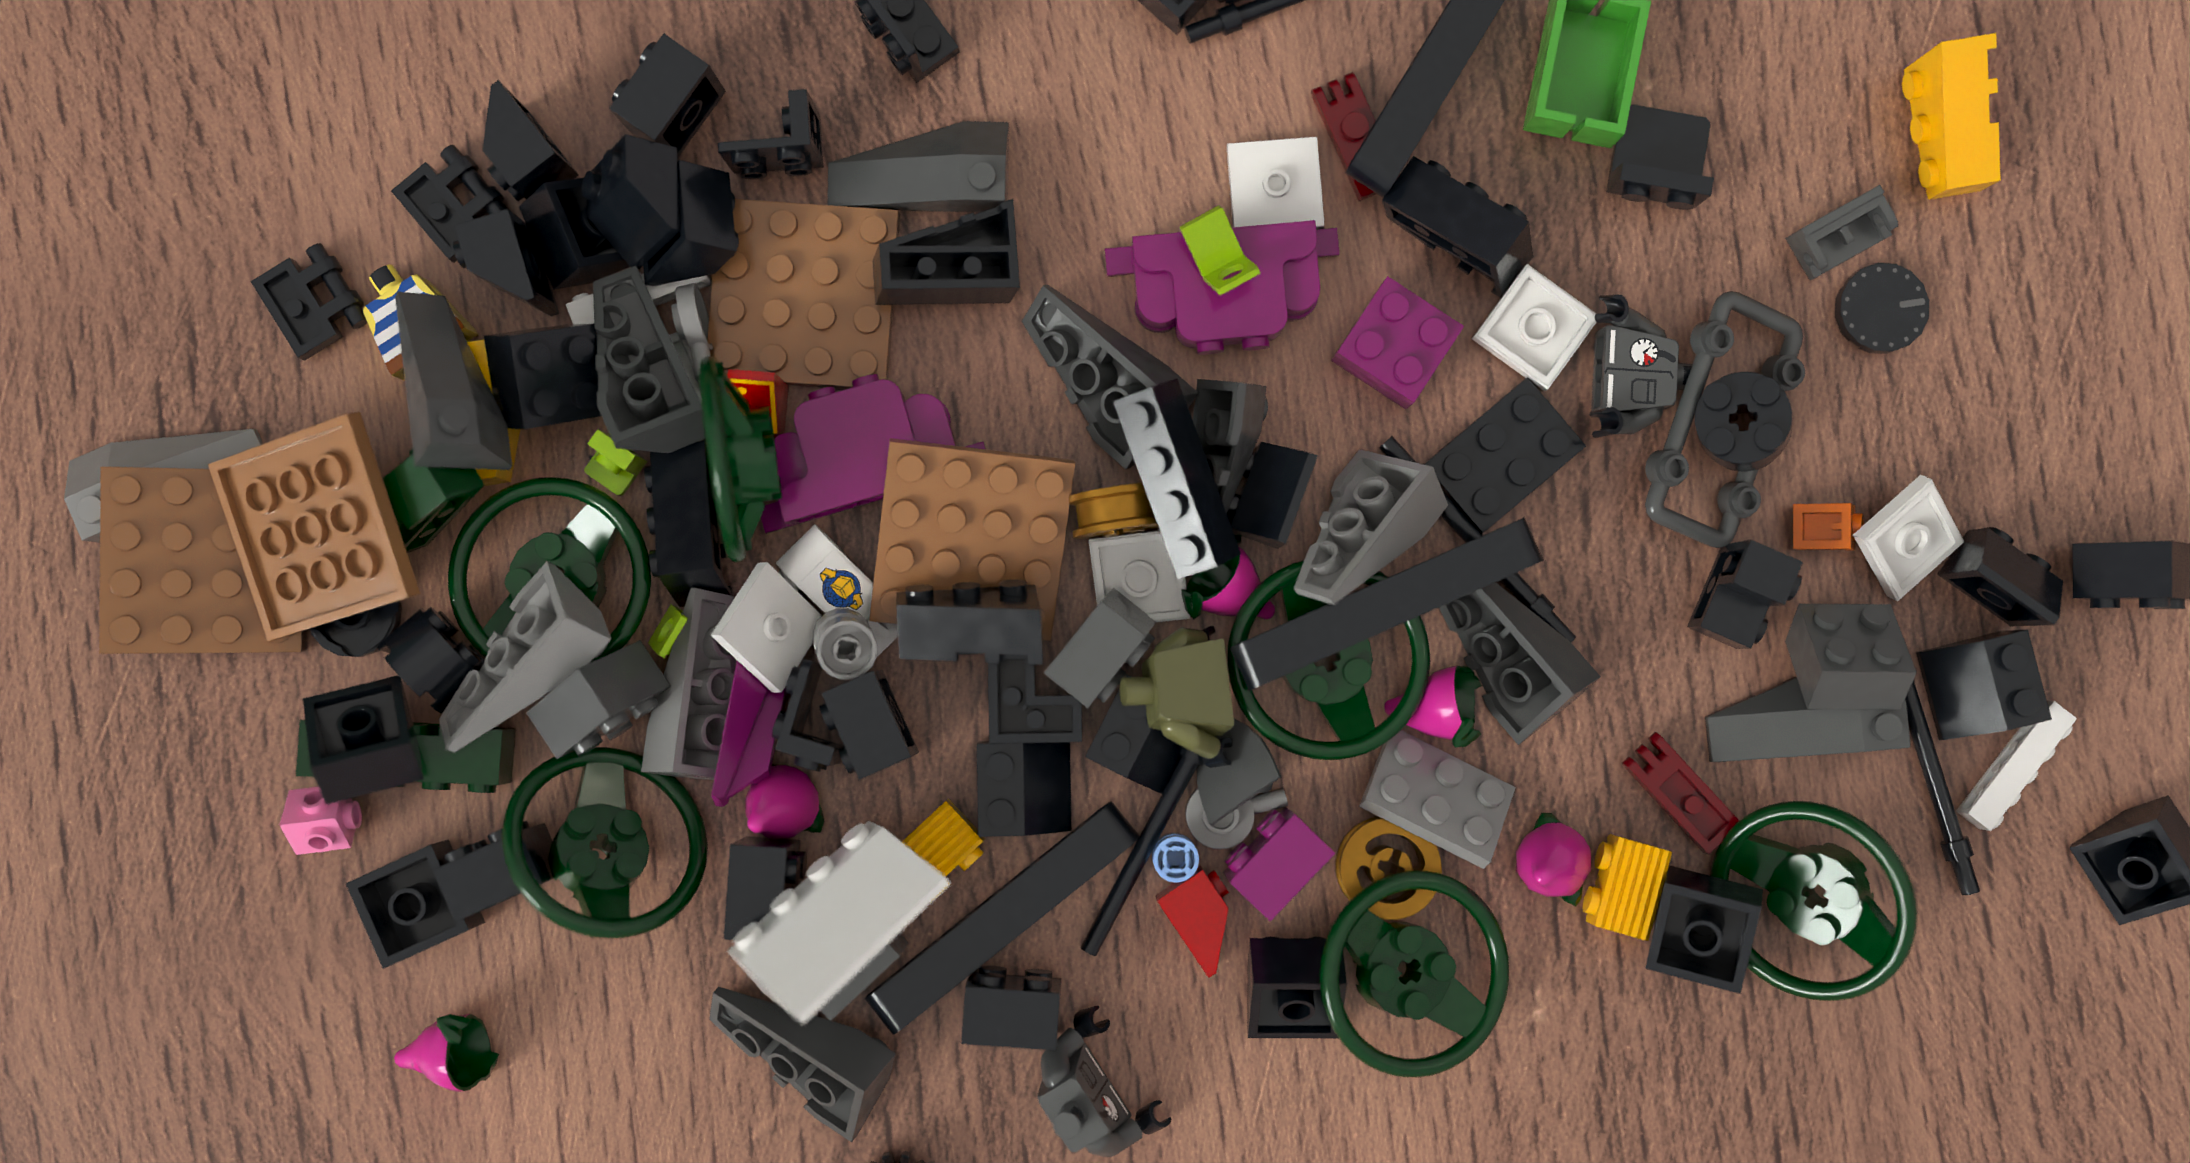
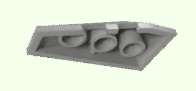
[64,429,263,543]
[1294,449,1448,605]
[439,561,611,753]
[641,588,737,780]

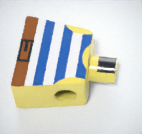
[363,265,479,381]

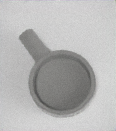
[671,283,713,382]
[1185,787,1288,849]

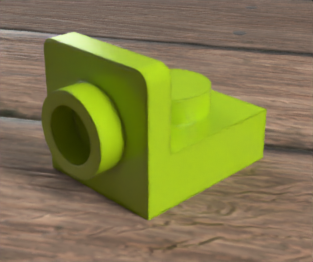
[584,429,648,496]

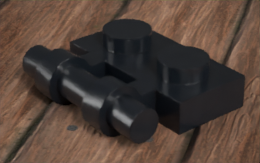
[391,145,509,263]
[251,243,367,360]

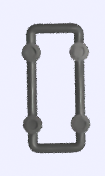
[1645,291,1805,548]

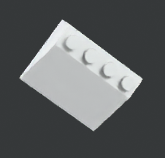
[727,821,950,1024]

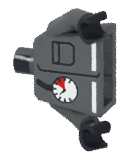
[1590,294,1693,438]
[1037,1006,1171,1157]

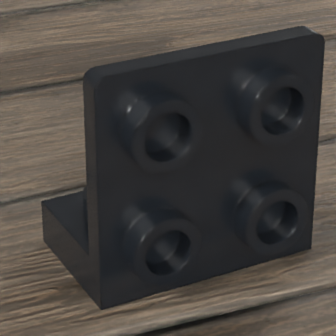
[855,0,960,83]
[718,89,824,179]

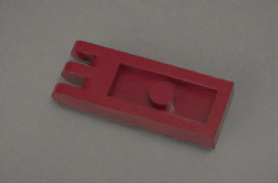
[1311,72,1400,202]
[1622,732,1739,855]

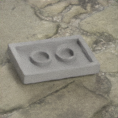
[1359,730,1516,869]

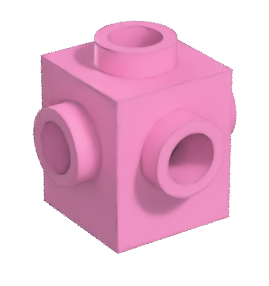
[279,787,362,855]

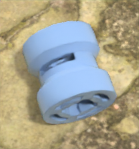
[1152,833,1199,883]

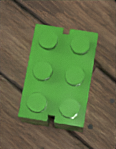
[1523,0,1651,148]

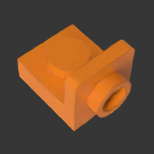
[1793,503,1864,551]

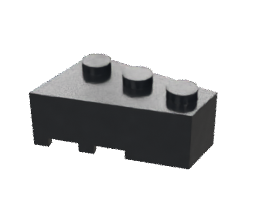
[1382,156,1533,298]

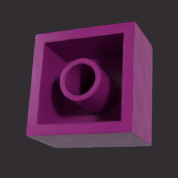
[1331,276,1464,410]
[1223,807,1336,922]

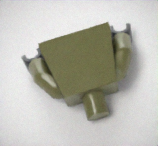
[1120,626,1235,768]

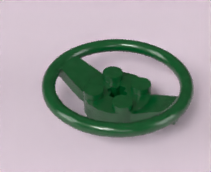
[699,356,782,563]
[448,477,651,664]
[1227,560,1430,760]
[502,747,708,939]
[1710,801,1917,1001]
[1320,870,1509,1078]

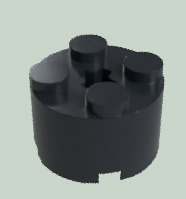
[1695,372,1792,472]
[377,607,485,713]

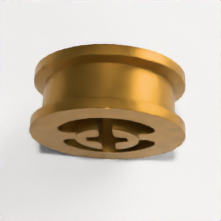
[1068,483,1159,539]
[1335,816,1442,920]

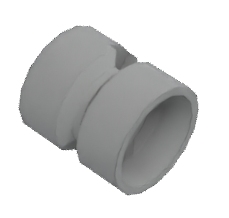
[813,608,877,680]

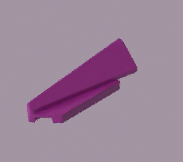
[712,594,804,807]

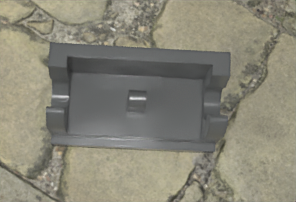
[1785,185,1899,281]

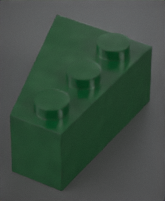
[382,448,485,553]

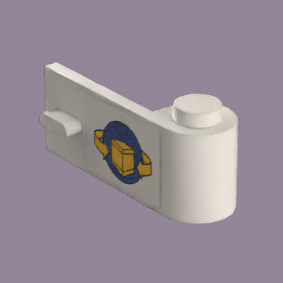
[776,524,898,658]

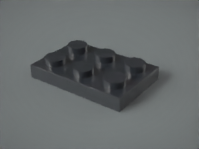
[1424,377,1586,533]

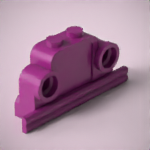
[1105,220,1340,355]
[761,374,986,534]

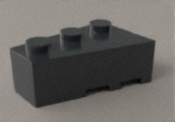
[872,199,1020,305]
[644,441,733,607]
[896,579,1043,665]

